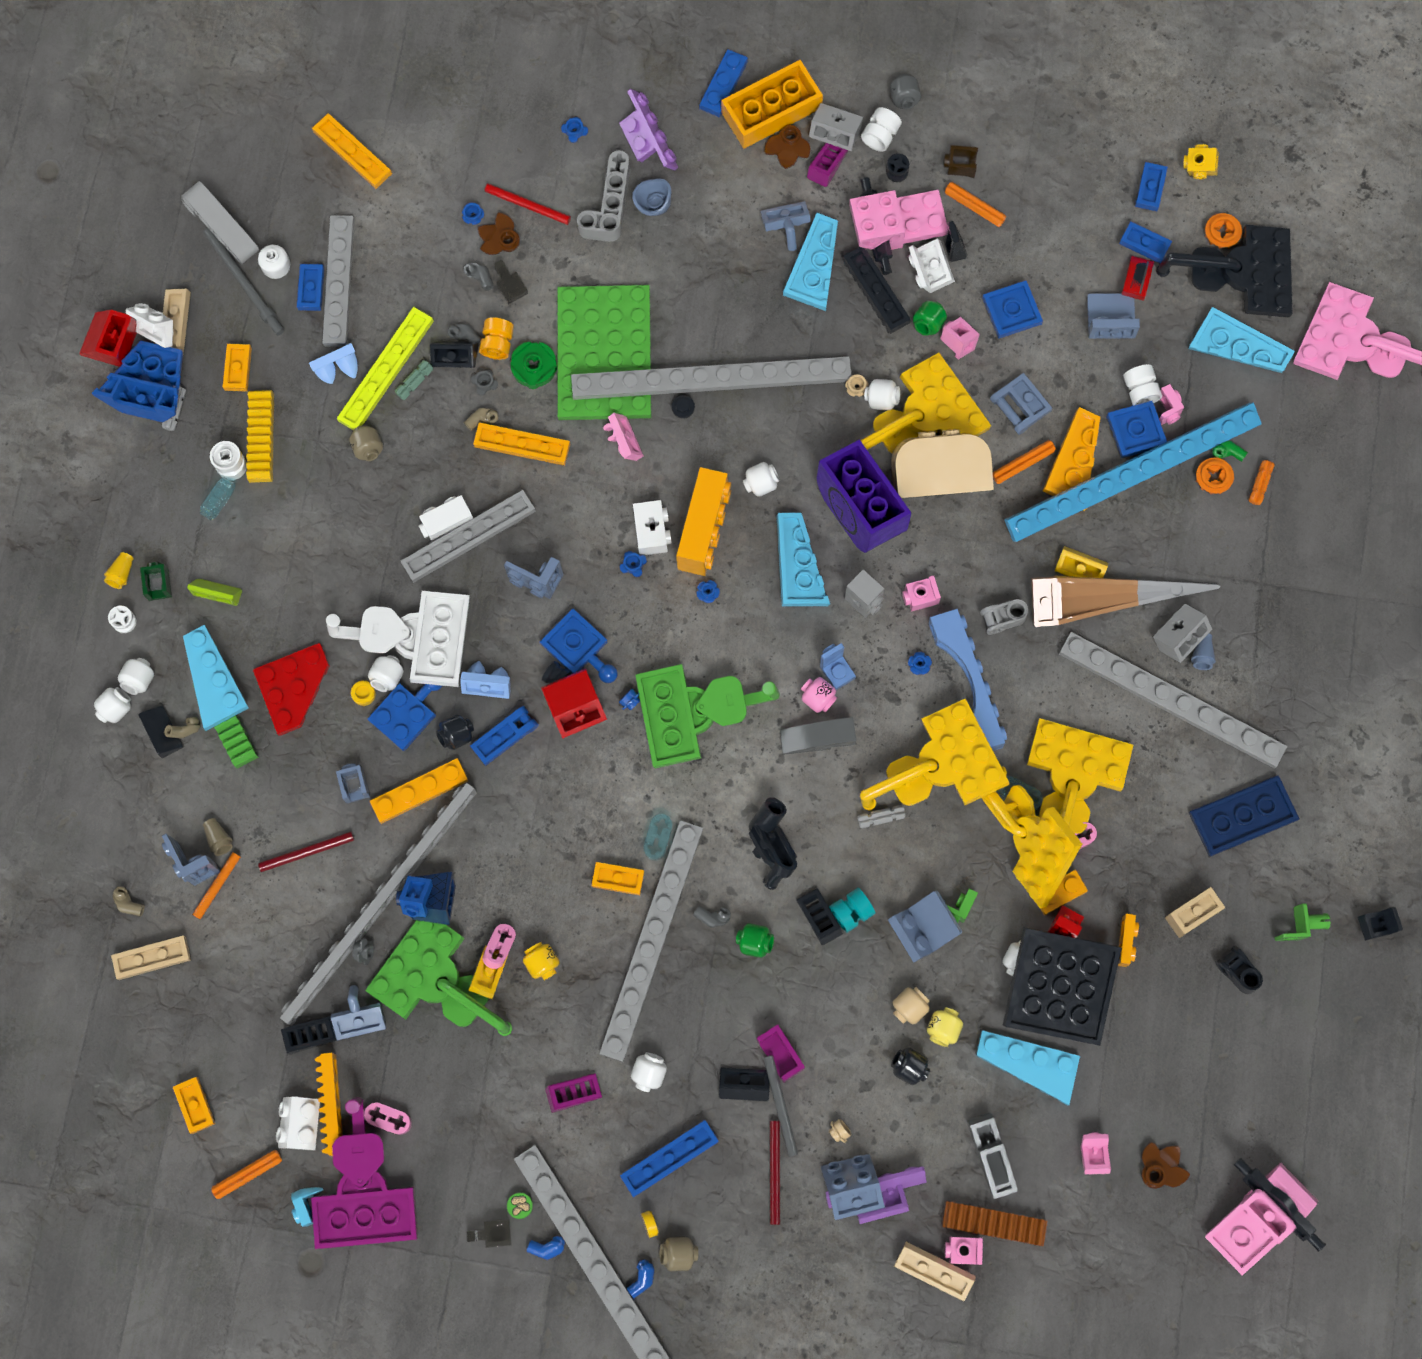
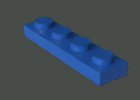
[620,1120,719,1198]

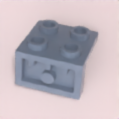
[1087,294,1140,339]
[504,557,564,599]
[162,833,220,886]
[888,890,962,962]
[821,1154,885,1220]

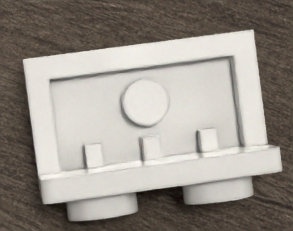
[908,239,955,293]
[126,303,173,348]
[276,1097,320,1150]

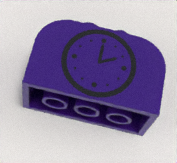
[817,439,911,553]

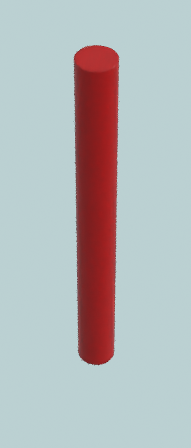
[485,184,571,225]

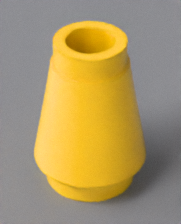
[104,552,134,589]

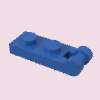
[470,706,539,766]

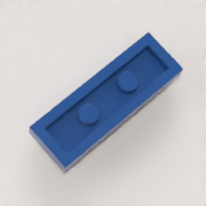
[699,49,748,117]

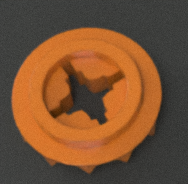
[1205,213,1242,249]
[1196,458,1234,495]

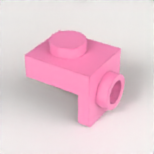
[1159,384,1184,425]
[1081,1132,1111,1174]

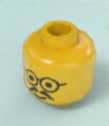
[523,942,560,980]

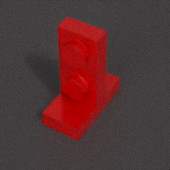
[1048,905,1084,938]

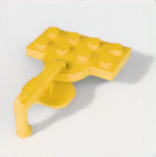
[860,353,991,454]
[860,698,1009,810]
[1027,718,1134,834]
[982,766,1082,908]

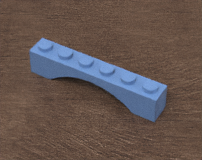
[928,609,1007,751]

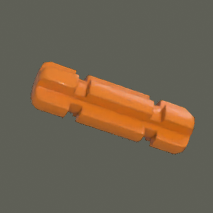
[1249,460,1275,505]

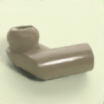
[463,408,499,431]
[164,717,200,738]
[113,886,145,917]

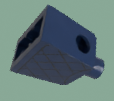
[396,872,456,925]

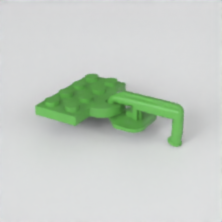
[635,664,780,769]
[365,920,512,1036]

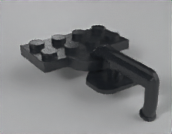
[1156,225,1293,318]

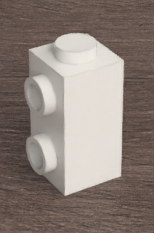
[419,495,473,542]

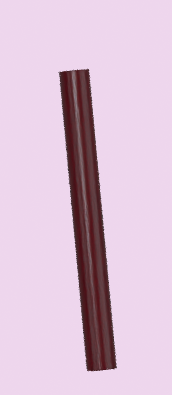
[258,832,354,872]
[770,1121,780,1225]

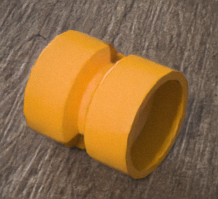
[479,318,514,360]

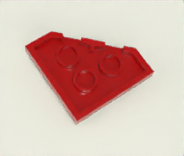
[253,643,330,736]

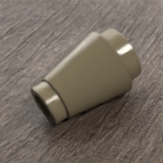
[203,818,233,856]

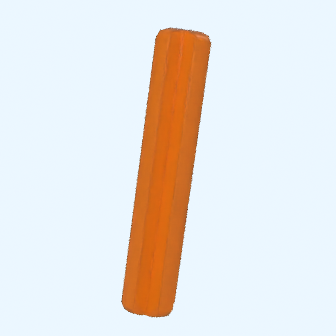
[945,182,1006,227]
[993,440,1056,484]
[211,1150,282,1199]

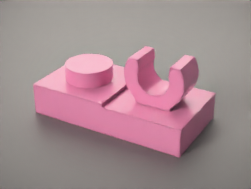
[603,413,643,461]

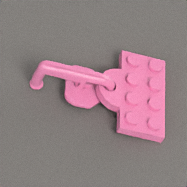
[1293,282,1422,380]

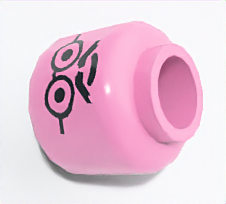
[801,677,837,713]

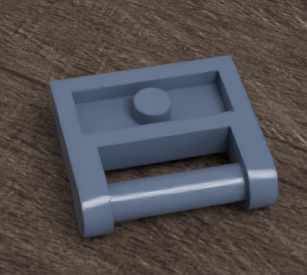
[990,373,1052,435]

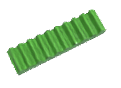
[193,684,259,769]

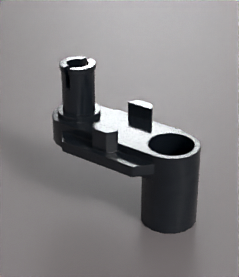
[749,797,797,890]

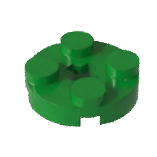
[510,341,557,389]

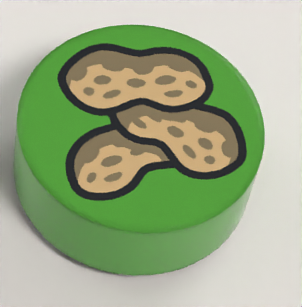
[507,1193,533,1219]

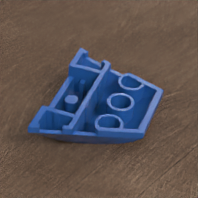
[92,341,183,422]

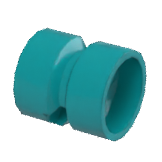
[829,888,876,933]

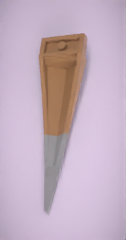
[1031,576,1221,627]

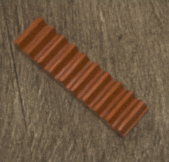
[942,1201,1047,1246]

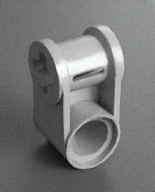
[980,599,1028,635]

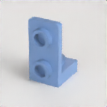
[820,643,856,690]

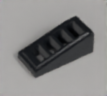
[944,221,967,262]
[796,888,843,946]
[281,1016,338,1055]

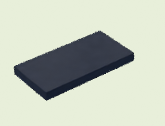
[1189,775,1300,857]

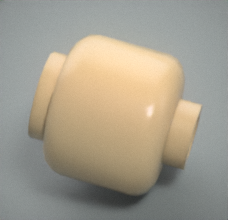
[893,987,930,1024]

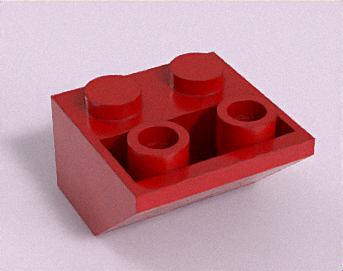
[79,310,137,367]
[541,668,607,739]

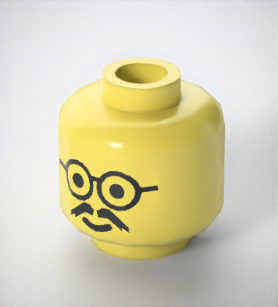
[927,1008,963,1047]

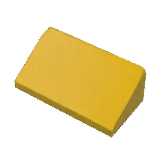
[1054,546,1108,578]

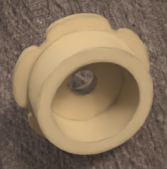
[845,375,868,397]
[829,1119,852,1143]

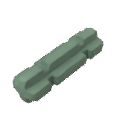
[395,360,433,400]

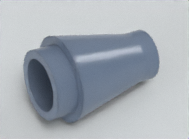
[1191,634,1216,670]

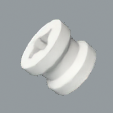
[108,606,137,633]

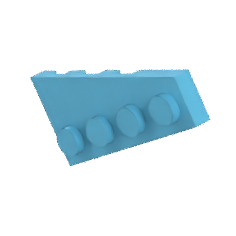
[783,213,838,311]
[1188,307,1295,373]
[777,513,830,606]
[183,625,249,731]
[976,1030,1080,1106]

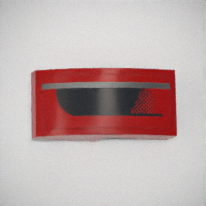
[1121,256,1154,301]

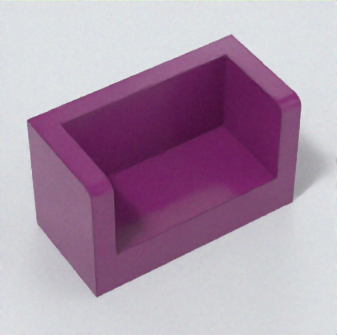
[757,1025,805,1083]

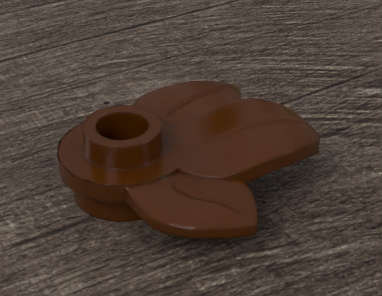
[765,125,810,169]
[478,213,520,255]
[1141,1142,1190,1189]

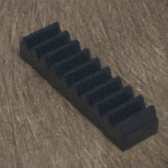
[843,247,911,334]

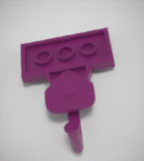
[311,1097,418,1249]

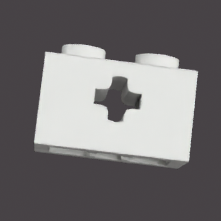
[633,500,671,555]

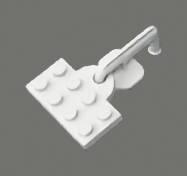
[326,591,470,687]

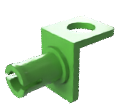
[1274,903,1331,941]

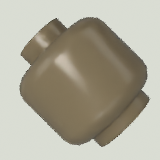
[349,425,383,461]
[659,1237,698,1271]

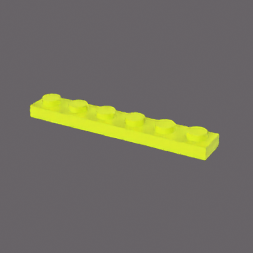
[337,307,434,430]

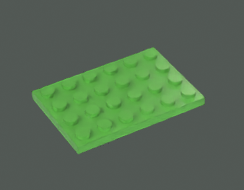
[558,285,651,420]

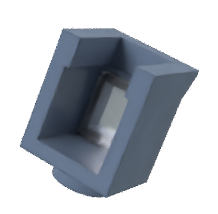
[336,764,370,803]

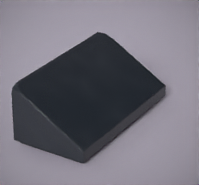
[430,342,478,368]
[138,706,184,758]
[719,1067,770,1101]

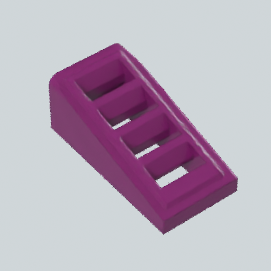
[807,143,848,187]
[545,1073,602,1113]

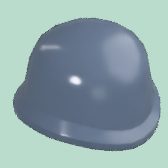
[632,179,671,216]

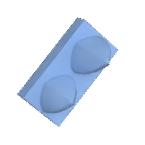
[309,343,358,384]
[460,661,511,699]

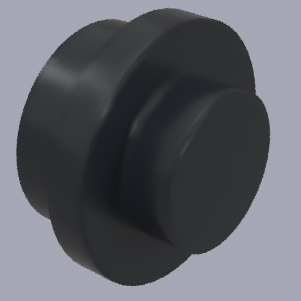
[672,395,695,419]

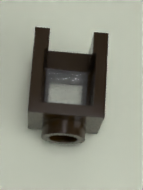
[944,145,978,179]

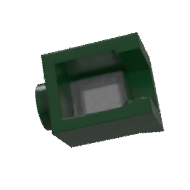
[140,562,172,601]

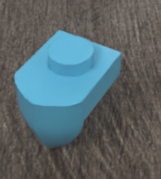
[291,1187,323,1227]

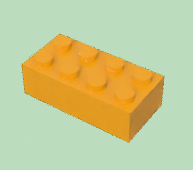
[721,60,823,149]
[676,467,731,576]

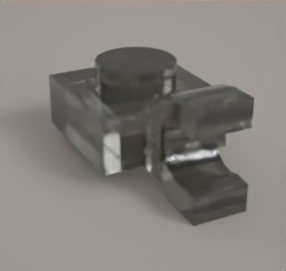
[494,259,528,305]
[466,1219,512,1248]

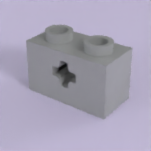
[809,103,863,151]
[845,570,884,618]
[1153,604,1212,663]

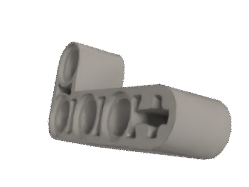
[577,150,630,242]
[181,181,259,265]

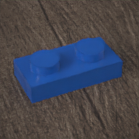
[1135,162,1168,211]
[1119,222,1172,263]
[297,264,325,311]

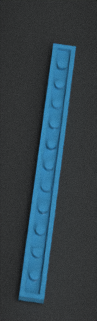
[1004,402,1262,542]

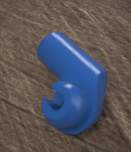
[526,1236,565,1260]
[627,1259,655,1298]

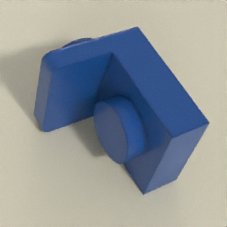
[399,876,433,917]

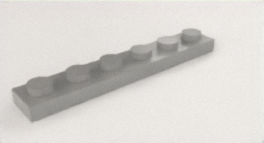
[322,216,354,347]
[401,490,536,583]

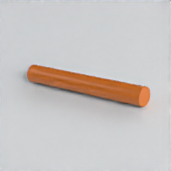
[192,852,241,920]

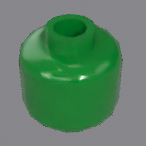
[913,301,947,336]
[736,923,774,958]

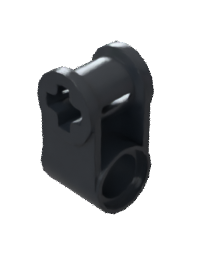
[1215,946,1263,994]

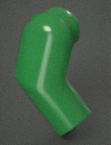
[1212,441,1248,462]

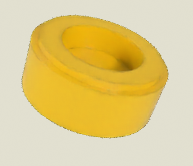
[351,681,376,706]
[641,1211,659,1238]

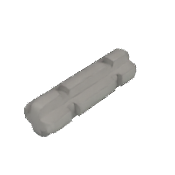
[162,386,186,431]
[857,805,906,828]

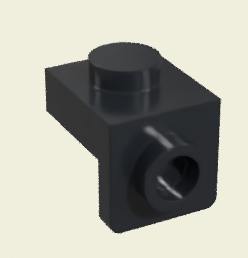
[1357,907,1403,941]

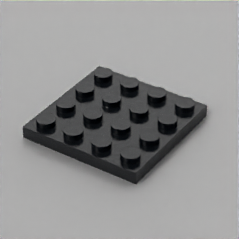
[1003,927,1121,1046]

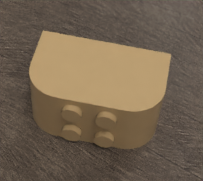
[891,429,994,498]

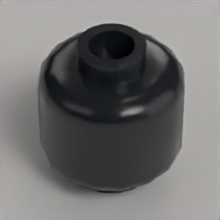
[436,714,474,750]
[891,1048,930,1085]

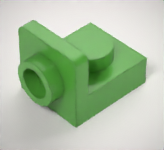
[947,889,978,923]

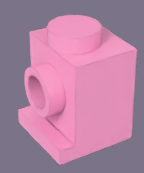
[940,317,980,360]
[902,576,941,612]
[945,1237,983,1265]

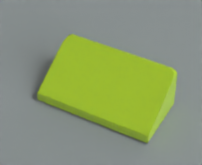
[187,579,242,606]

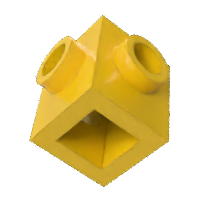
[1184,144,1219,179]

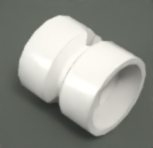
[861,107,902,152]
[1123,365,1162,406]
[210,441,247,480]

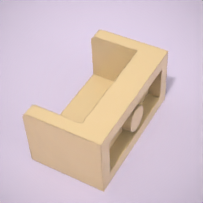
[1165,887,1225,938]

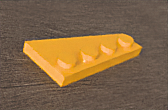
[1042,407,1100,511]

